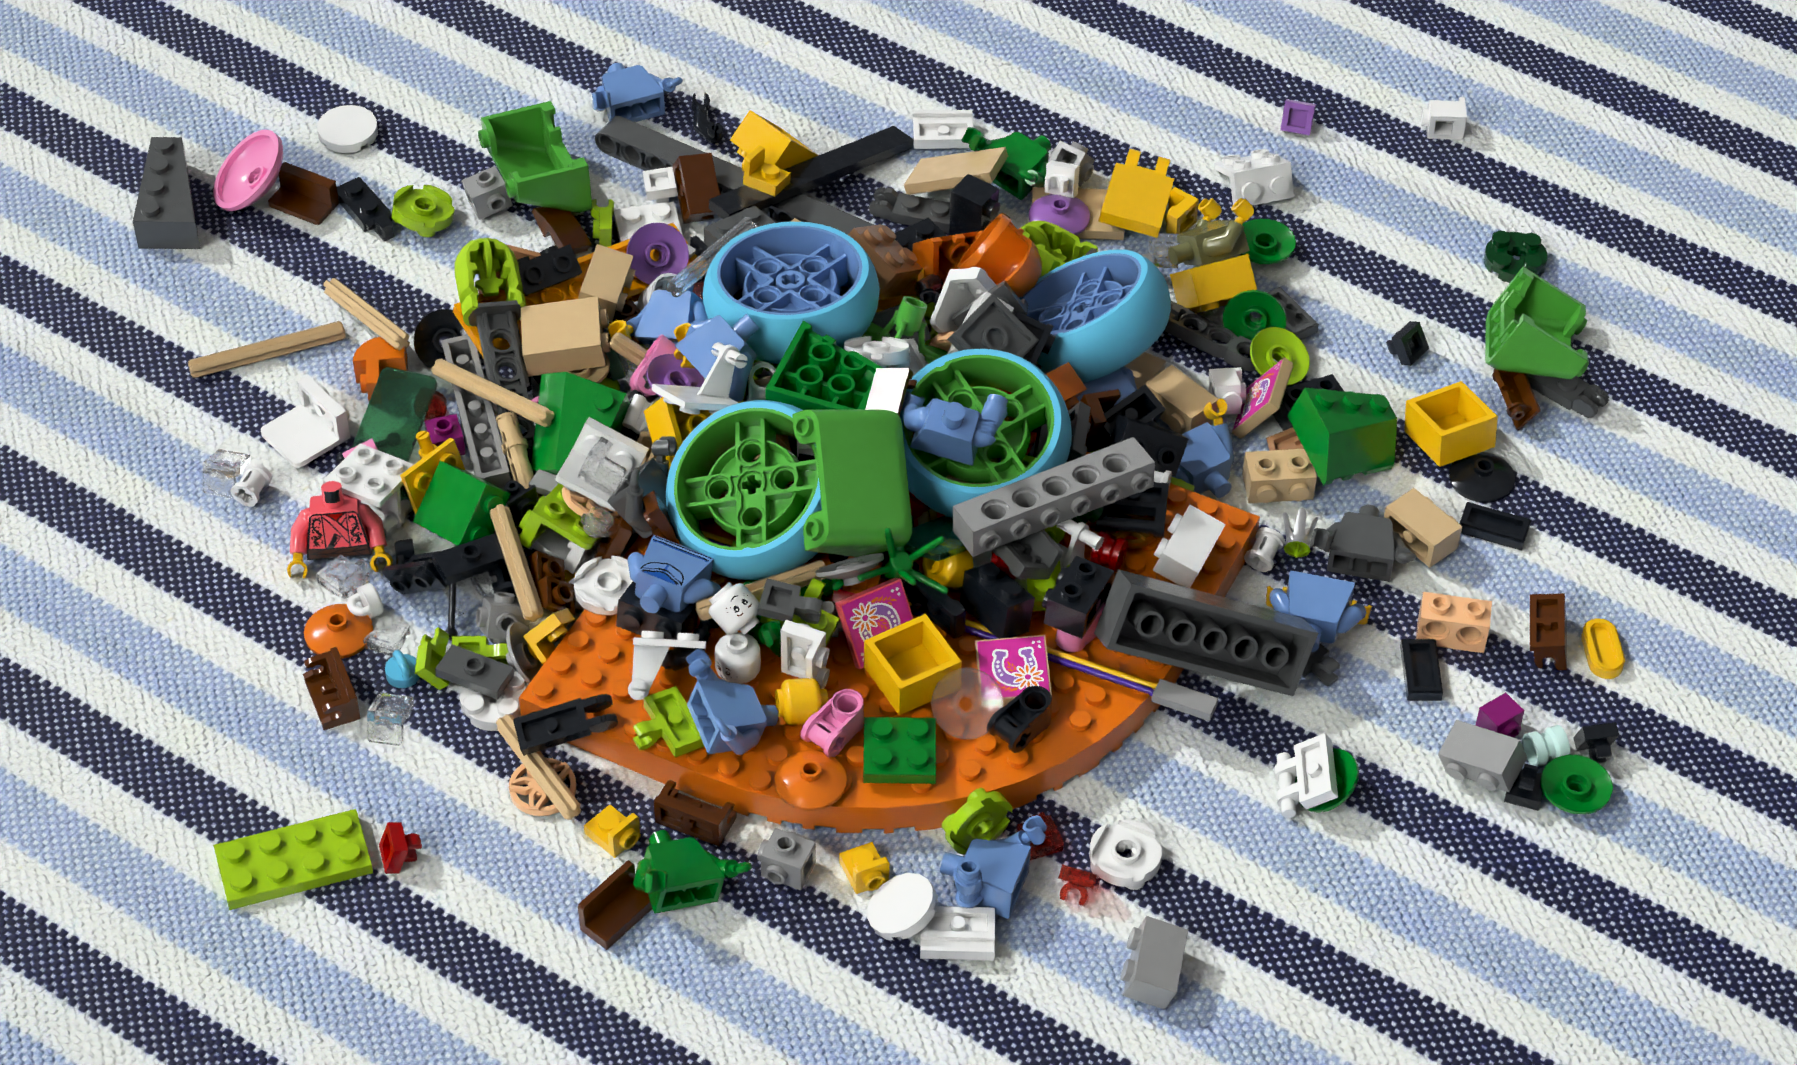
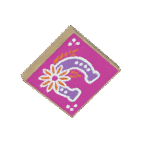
[1232,357,1293,439]
[975,635,1052,707]

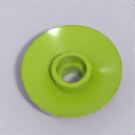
[1250,327,1310,386]

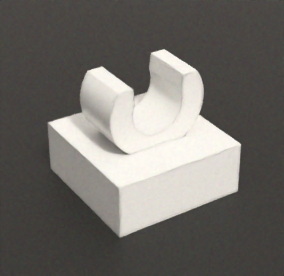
[1044,160,1080,198]
[642,167,678,204]

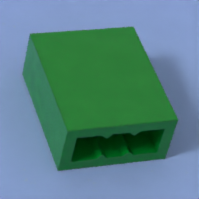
[413,460,511,546]

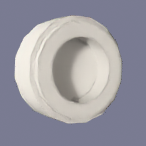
[347,583,384,619]

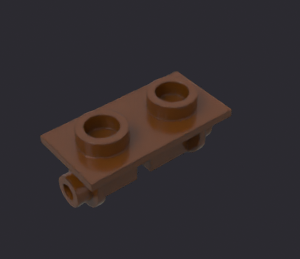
[1492,369,1541,430]

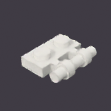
[1274,733,1338,818]

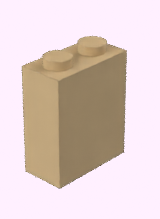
[521,296,611,377]

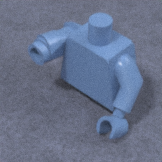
[901,391,1008,466]
[940,815,1047,919]

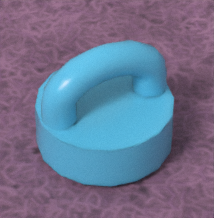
[385,650,420,688]

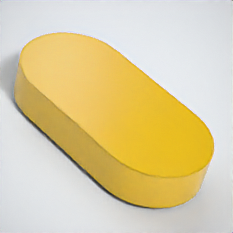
[1581,618,1625,679]

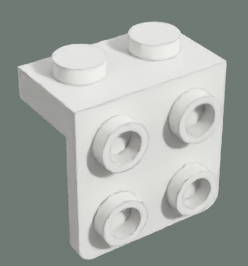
[1214,149,1294,206]
[930,267,996,333]
[261,375,351,468]

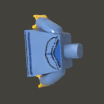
[627,535,722,613]

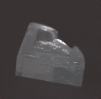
[363,624,411,657]

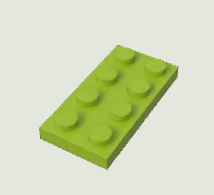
[213,809,373,910]

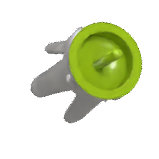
[1283,508,1318,558]

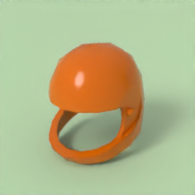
[957,213,1042,298]

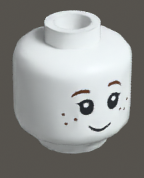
[709,582,760,635]
[714,632,761,684]

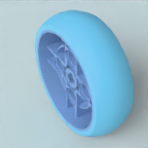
[703,222,880,364]
[1019,249,1171,383]

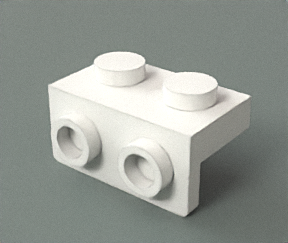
[780,620,830,689]

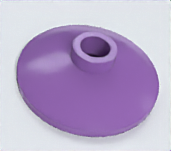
[1029,194,1090,235]
[627,223,689,285]
[646,354,705,398]

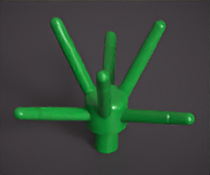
[857,528,948,594]

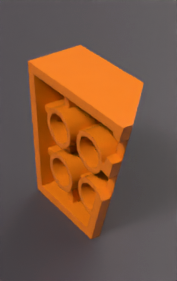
[912,230,983,289]

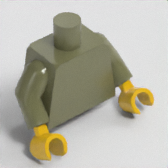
[1168,198,1254,266]

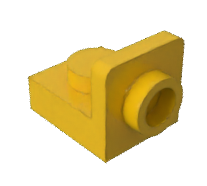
[742,146,791,197]
[1165,187,1199,242]
[523,608,575,664]
[584,805,641,858]
[839,842,890,894]

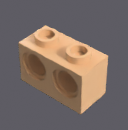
[1416,592,1492,653]

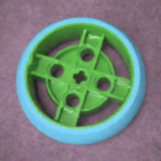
[899,349,1072,518]
[666,400,822,580]

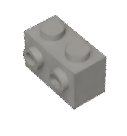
[1438,720,1527,792]
[1121,916,1188,1010]

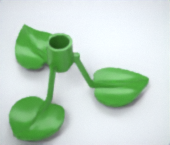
[861,296,948,368]

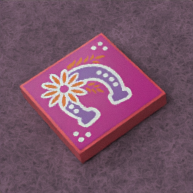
[835,578,913,669]

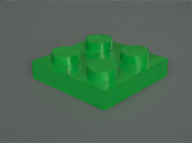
[863,717,936,784]

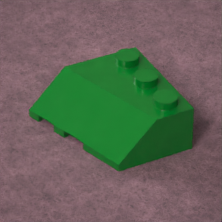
[765,321,882,410]
[531,372,630,475]
[1287,388,1397,486]

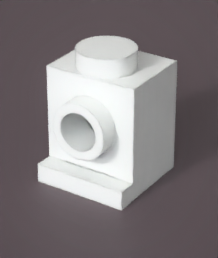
[1421,97,1467,140]
[1208,367,1246,415]

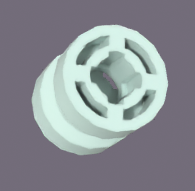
[1522,725,1570,767]

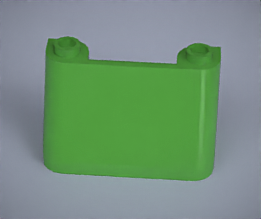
[478,101,592,213]
[1485,266,1589,379]
[792,409,912,557]

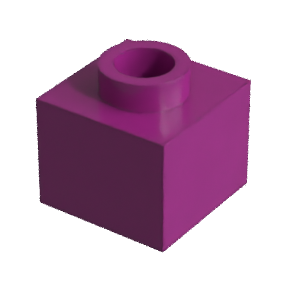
[424,414,466,456]
[1475,692,1525,738]

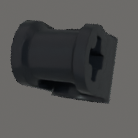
[986,686,1052,753]

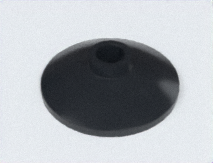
[414,309,467,369]
[1449,452,1515,503]

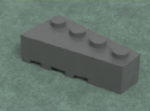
[133,137,200,249]

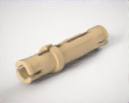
[496,412,540,500]

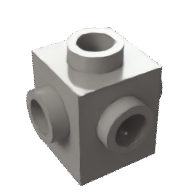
[1048,140,1095,187]
[461,166,513,220]
[476,592,530,644]
[757,828,816,890]

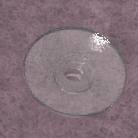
[931,668,1003,739]

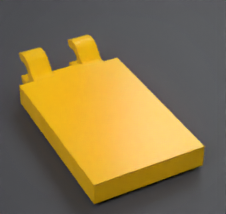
[1098,148,1174,238]

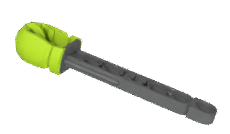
[1021,220,1256,371]
[455,238,544,498]

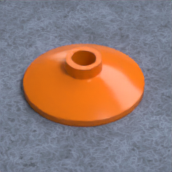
[304,604,373,659]
[775,750,847,811]

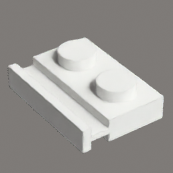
[912,110,974,149]
[920,906,995,961]

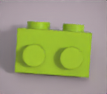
[519,483,609,550]

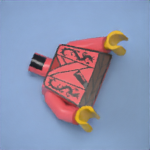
[287,481,393,578]

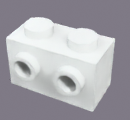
[1153,505,1226,588]

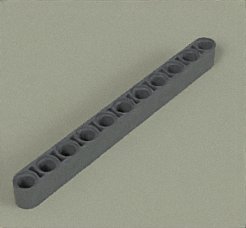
[595,116,874,235]

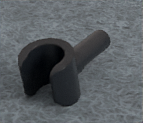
[394,539,415,565]

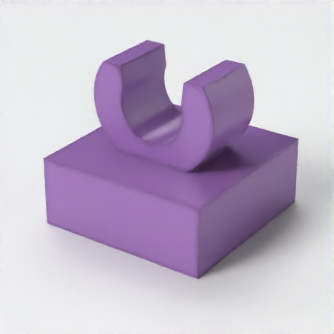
[1280,99,1316,135]

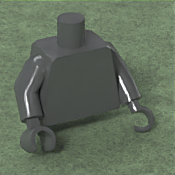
[607,436,677,538]
[1310,505,1416,582]

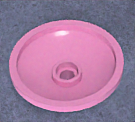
[213,130,283,211]

